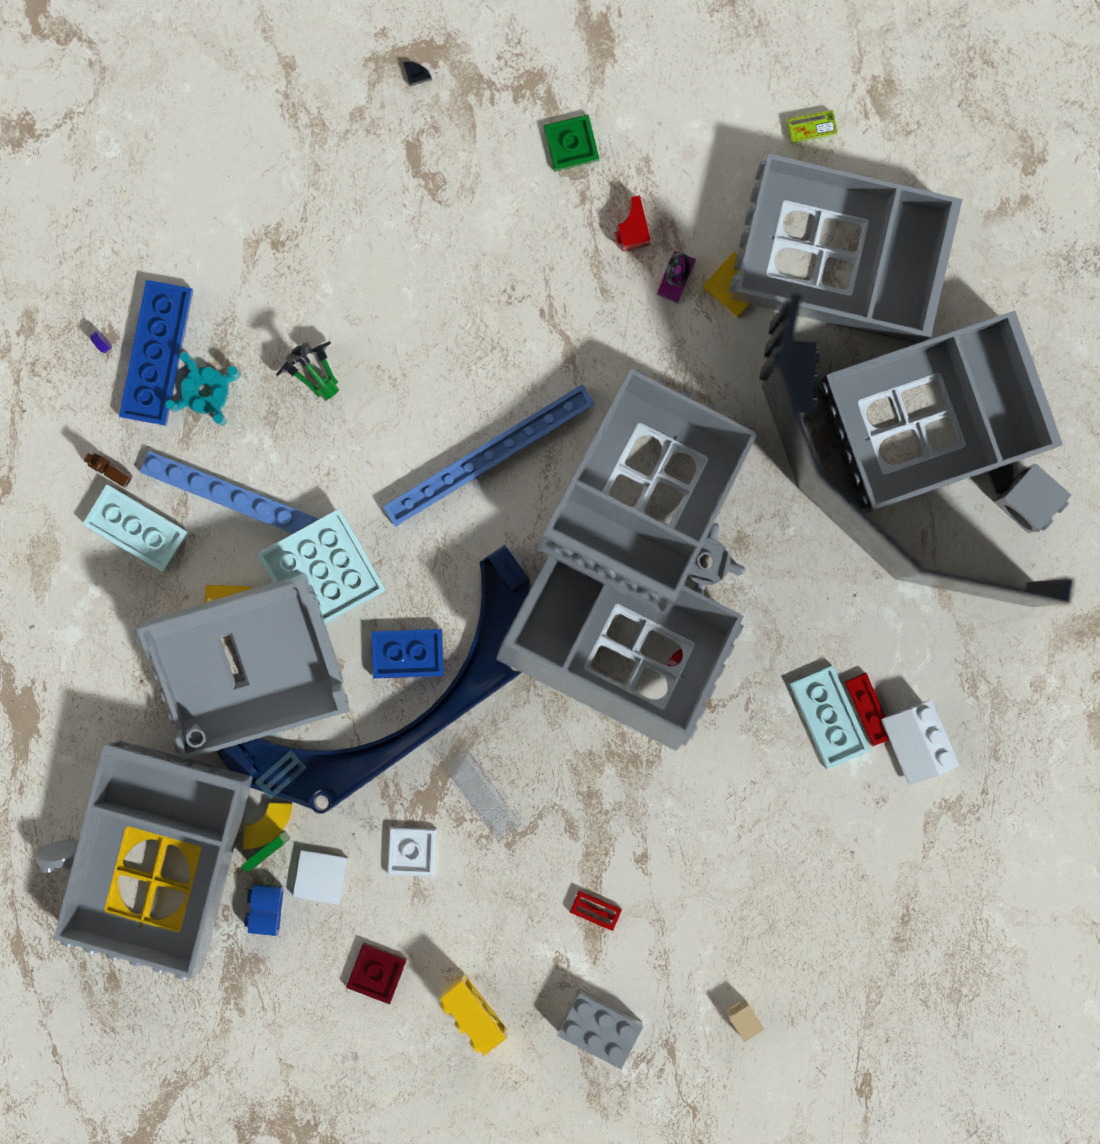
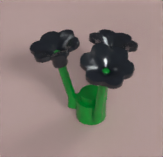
[275,341,339,401]

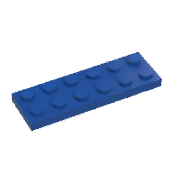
[119,280,194,426]

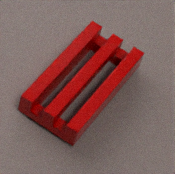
[569,890,622,931]

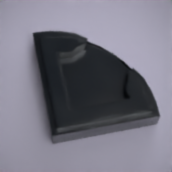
[403,61,432,86]
[988,464,1013,494]

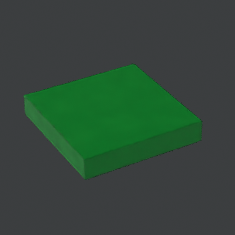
[544,114,600,172]
[241,831,290,872]

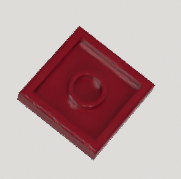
[346,942,407,1005]

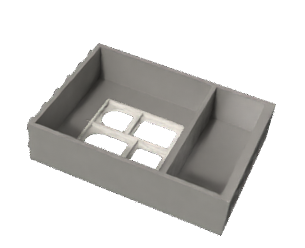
[729,153,963,344]
[818,310,1063,513]
[537,369,758,615]
[497,556,744,751]

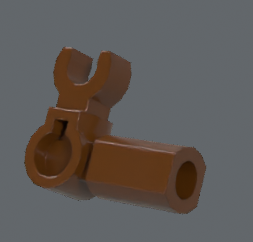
[83,453,133,488]

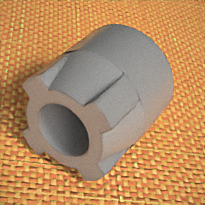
[186,724,206,748]

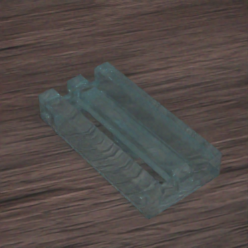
[255,750,307,800]

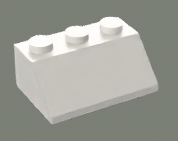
[881,700,960,785]

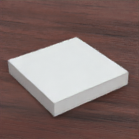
[387,827,437,877]
[293,850,348,905]

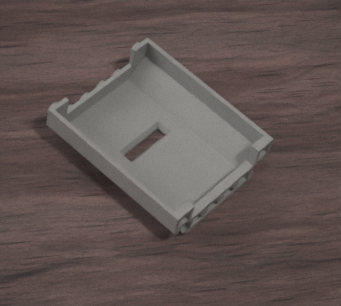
[134,573,349,760]

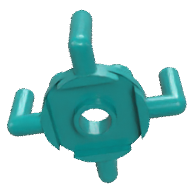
[165,352,241,426]

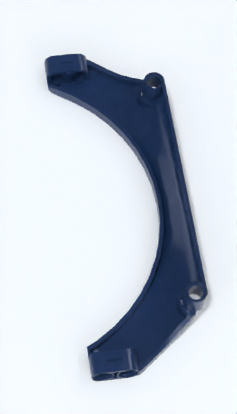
[216,544,530,814]

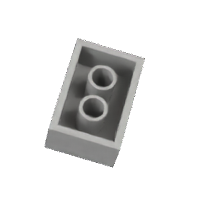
[557,989,643,1069]

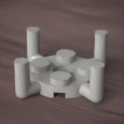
[688,523,745,595]

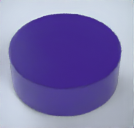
[90,330,112,353]

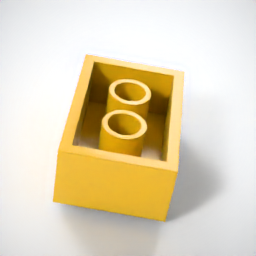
[439,973,508,1056]

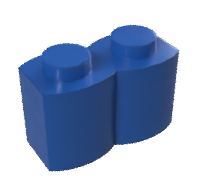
[244,884,284,936]

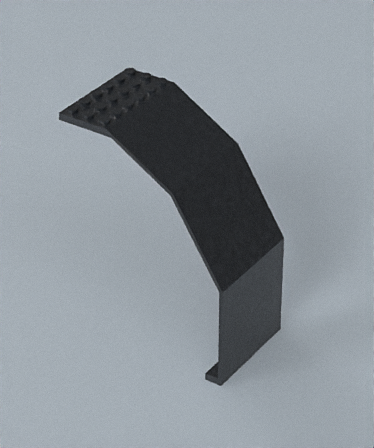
[759,293,1075,607]

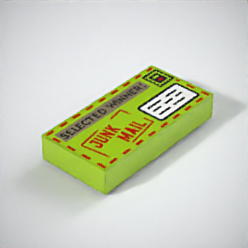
[787,110,838,143]

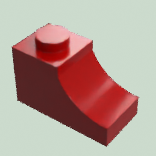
[614,195,651,252]

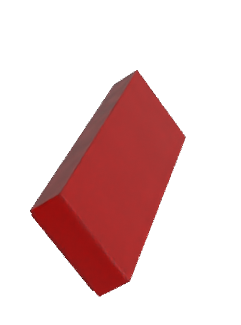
[844,672,889,746]

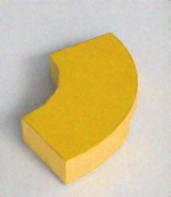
[243,802,293,849]

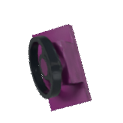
[656,251,696,303]

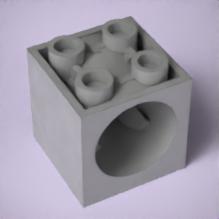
[994,463,1071,533]

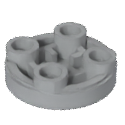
[36,840,79,873]

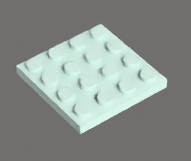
[257,508,386,624]

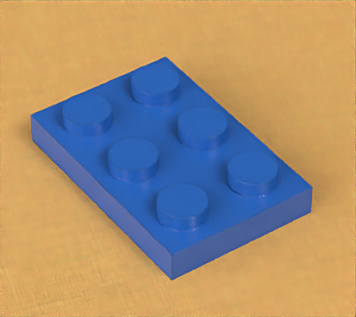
[371,629,444,679]

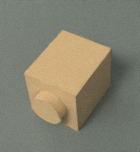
[727,1001,764,1042]

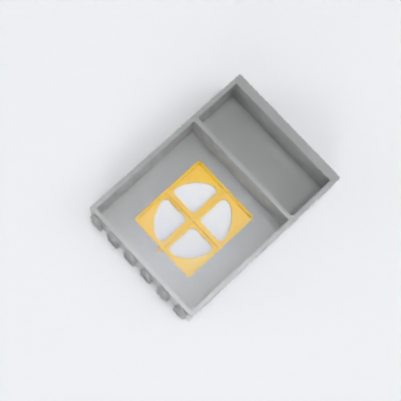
[54,739,253,980]

